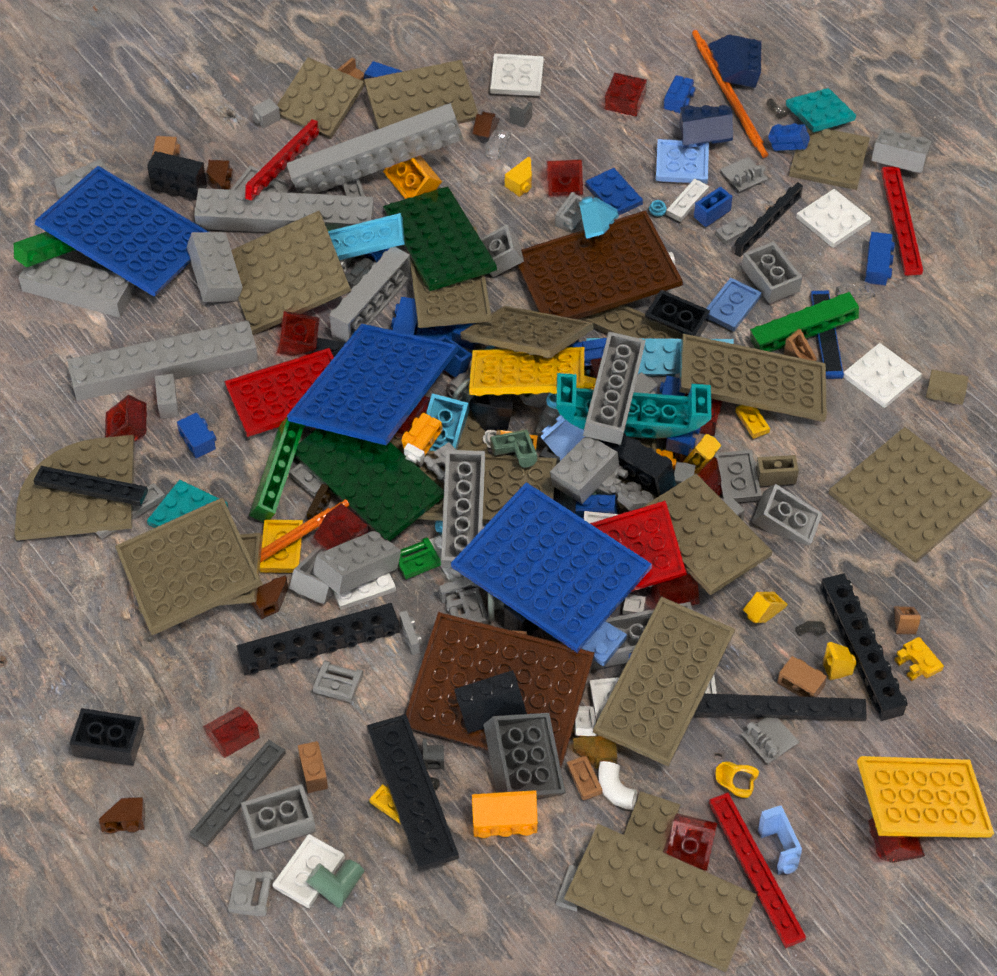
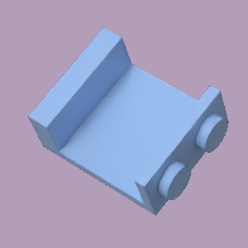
[540,415,585,461]
[758,805,802,875]

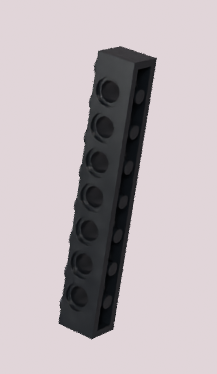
[820,573,908,721]
[236,603,399,675]

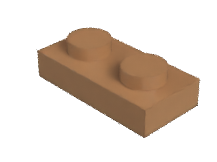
[567,756,603,801]

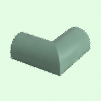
[490,429,537,467]
[306,860,364,908]

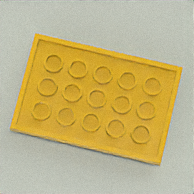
[469,347,585,396]
[857,756,994,838]

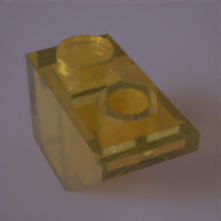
[573,736,618,769]

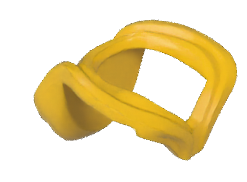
[715,761,759,798]

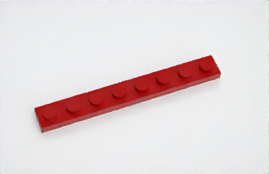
[245,119,319,201]
[881,167,923,276]
[709,793,806,948]

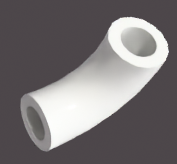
[599,761,637,810]

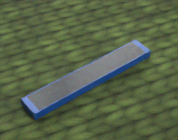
[810,290,844,379]

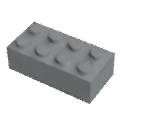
[187,232,243,302]
[313,530,401,595]

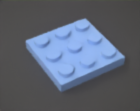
[656,139,709,184]

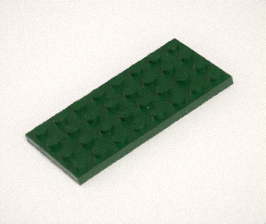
[383,187,497,292]
[294,429,444,541]

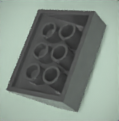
[483,713,566,799]

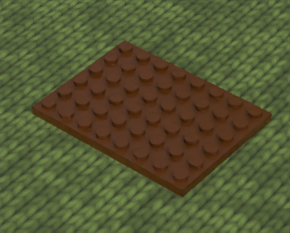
[517,210,683,319]
[406,612,595,769]

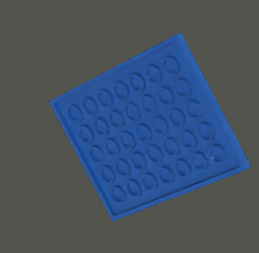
[35,166,209,297]
[287,324,458,445]
[451,482,652,653]

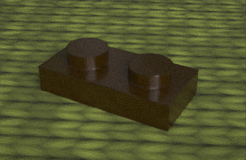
[307,483,332,520]

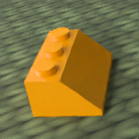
[383,155,442,199]
[472,791,538,838]

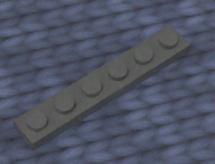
[190,740,286,847]

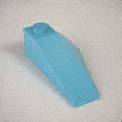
[579,196,619,239]
[427,394,470,451]

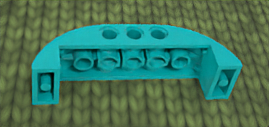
[556,373,711,438]

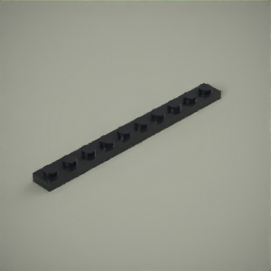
[694,693,867,721]

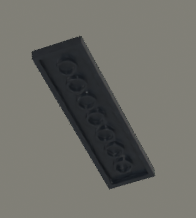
[366,714,459,871]

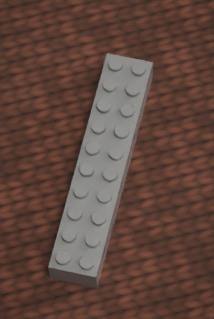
[287,103,463,194]
[194,188,374,233]
[67,320,258,401]

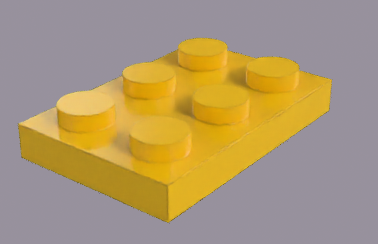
[260,520,303,573]

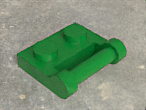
[398,537,441,579]

